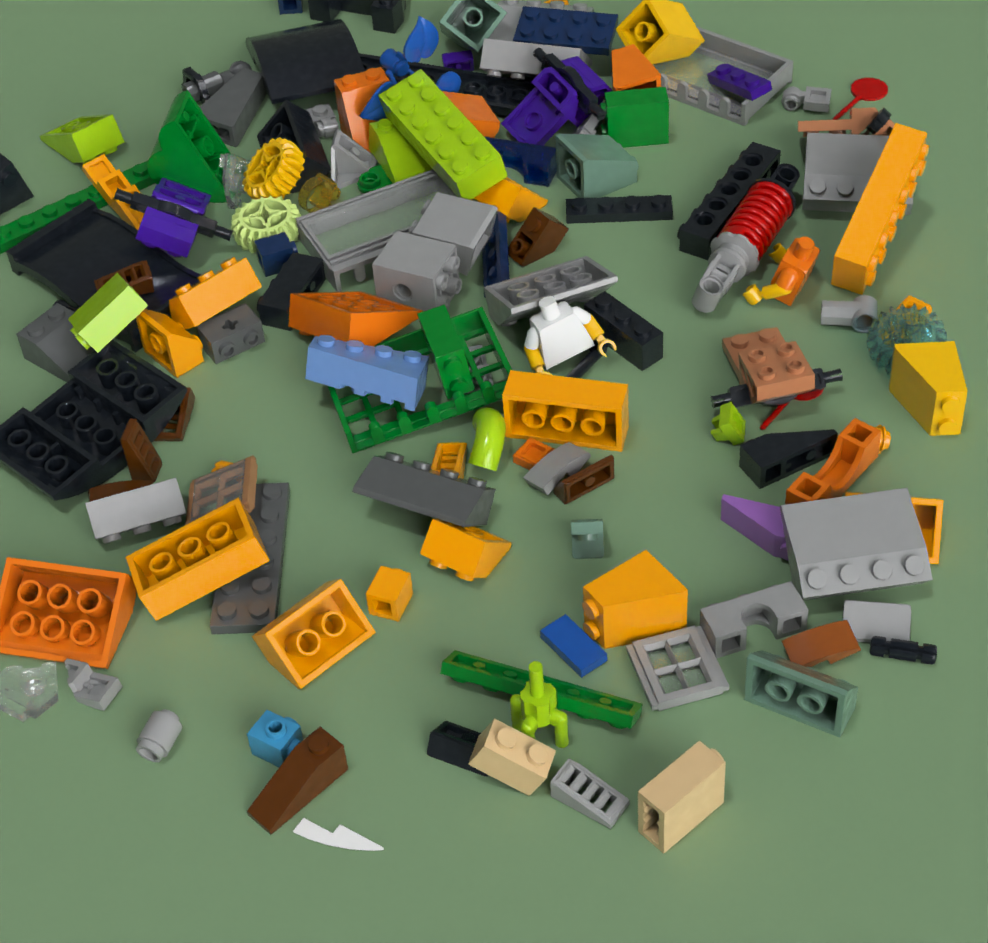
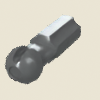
[182,60,252,102]

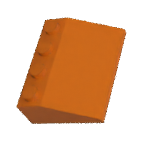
[288,291,423,346]
[0,557,137,669]

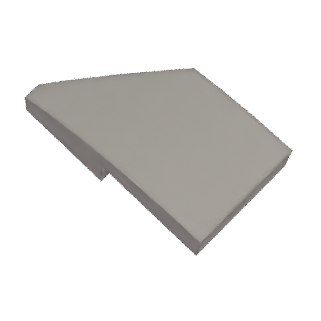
[64,658,123,711]

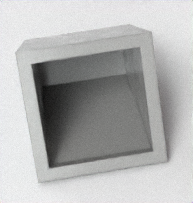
[408,192,498,276]

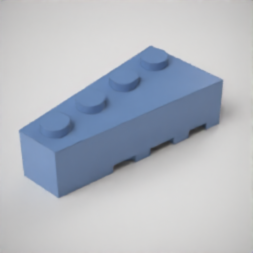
[305,335,429,411]

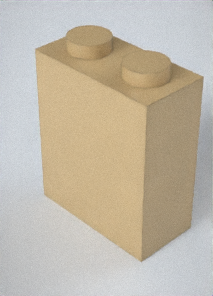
[638,741,726,854]

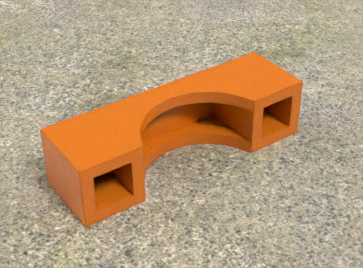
[785,418,881,504]

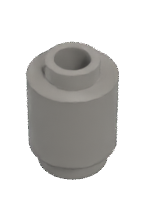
[136,709,182,762]

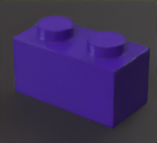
[442,50,474,71]

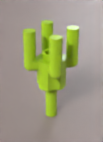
[510,661,569,748]

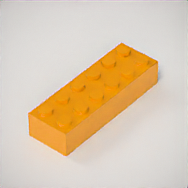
[831,123,930,295]

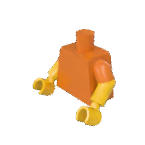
[742,236,821,307]

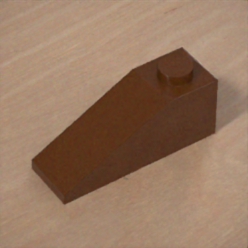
[247,726,348,835]

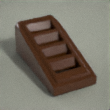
[94,260,154,295]
[154,387,195,441]
[120,418,162,483]

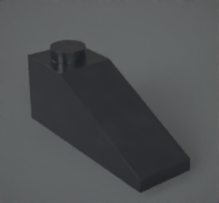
[739,429,838,489]

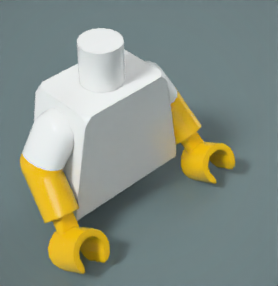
[524,296,616,375]

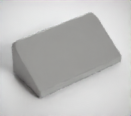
[842,600,911,643]

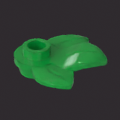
[357,165,393,193]

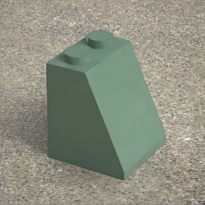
[439,0,507,52]
[555,133,639,198]

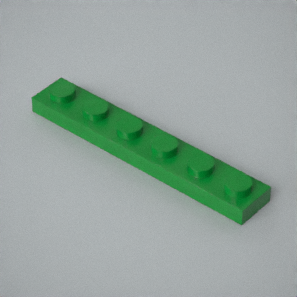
[440,650,643,729]

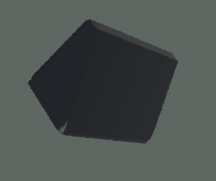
[427,721,488,776]

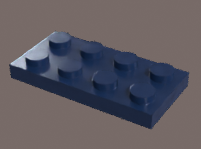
[513,6,618,56]

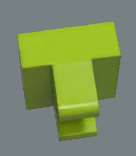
[710,402,746,446]

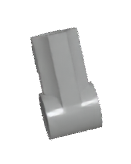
[821,295,878,333]

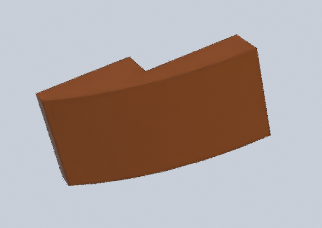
[781,620,861,667]

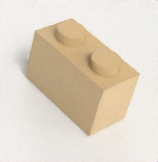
[468,718,556,796]

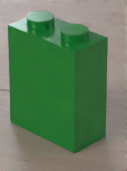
[600,87,669,148]
[417,304,475,400]

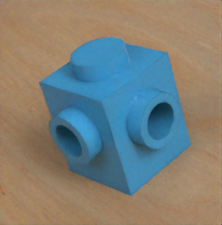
[247,710,303,767]

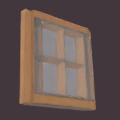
[185,455,258,525]

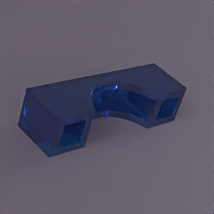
[485,137,557,187]

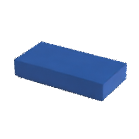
[540,614,607,678]

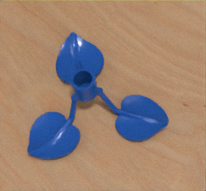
[360,16,461,121]

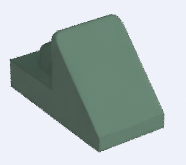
[571,519,604,559]

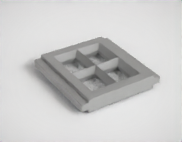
[626,625,729,711]

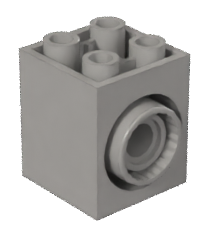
[372,231,462,311]

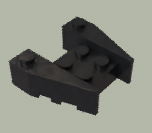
[308,0,406,34]

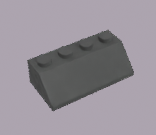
[352,452,496,527]

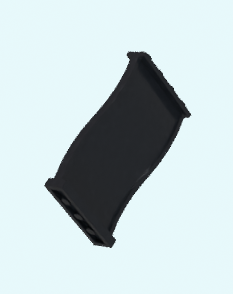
[6,199,201,353]

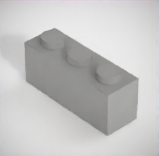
[85,478,186,544]

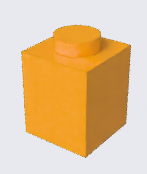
[366,566,413,622]

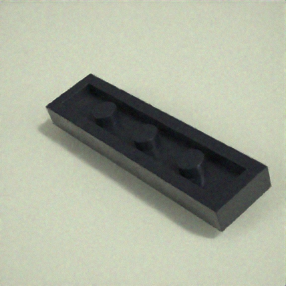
[566,195,673,224]

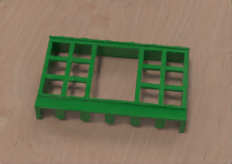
[328,307,512,454]

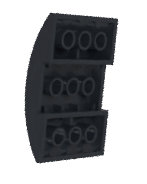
[245,19,365,104]
[0,339,187,501]

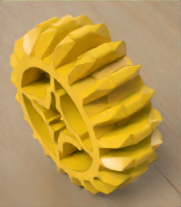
[242,137,305,200]

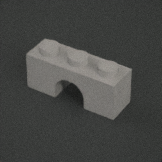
[700,581,808,658]

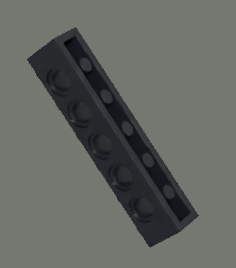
[677,142,781,260]

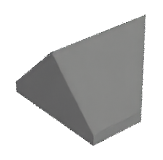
[331,129,377,192]

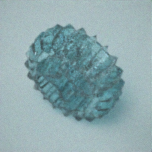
[866,303,947,375]

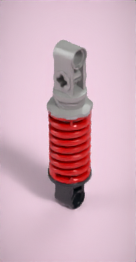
[692,163,800,313]

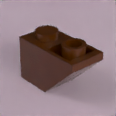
[508,207,569,267]

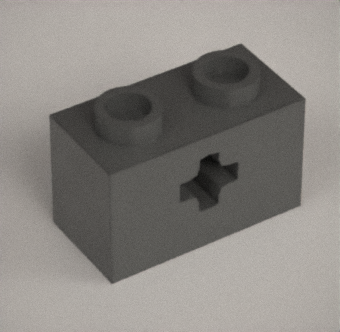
[196,303,265,364]

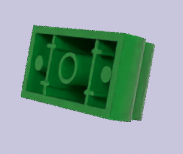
[147,90,242,203]

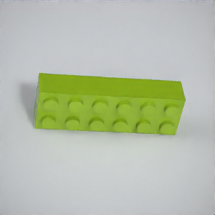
[378,69,508,200]

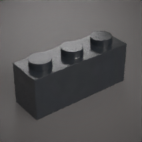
[257,252,326,331]
[584,291,663,371]

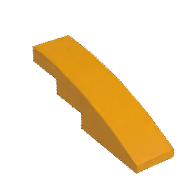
[82,154,144,230]

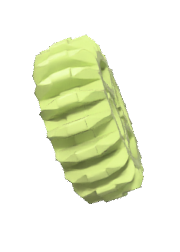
[231,195,301,253]

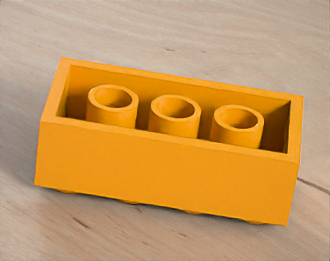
[502,370,629,452]
[126,497,270,621]

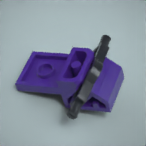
[501,48,613,156]
[114,177,233,258]

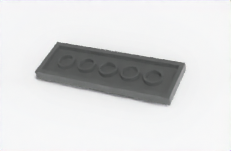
[210,482,290,634]

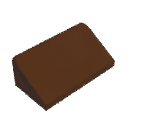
[553,454,614,505]

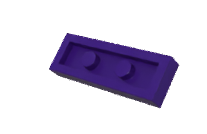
[707,64,772,101]

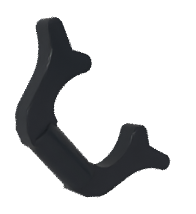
[181,66,210,104]

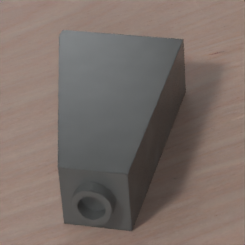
[200,68,267,147]

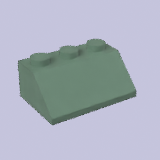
[744,650,858,738]

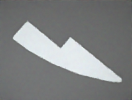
[293,818,384,851]

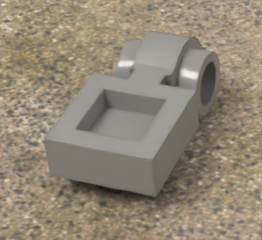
[781,86,832,112]
[305,103,339,138]

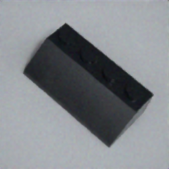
[257,100,331,194]

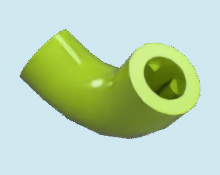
[468,407,506,471]

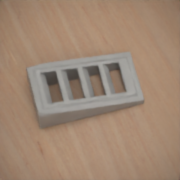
[550,758,630,829]

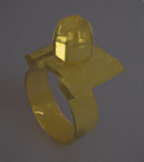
[298,172,341,213]

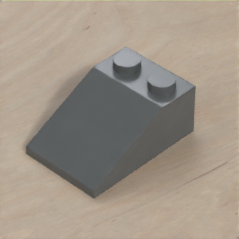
[17,303,95,382]

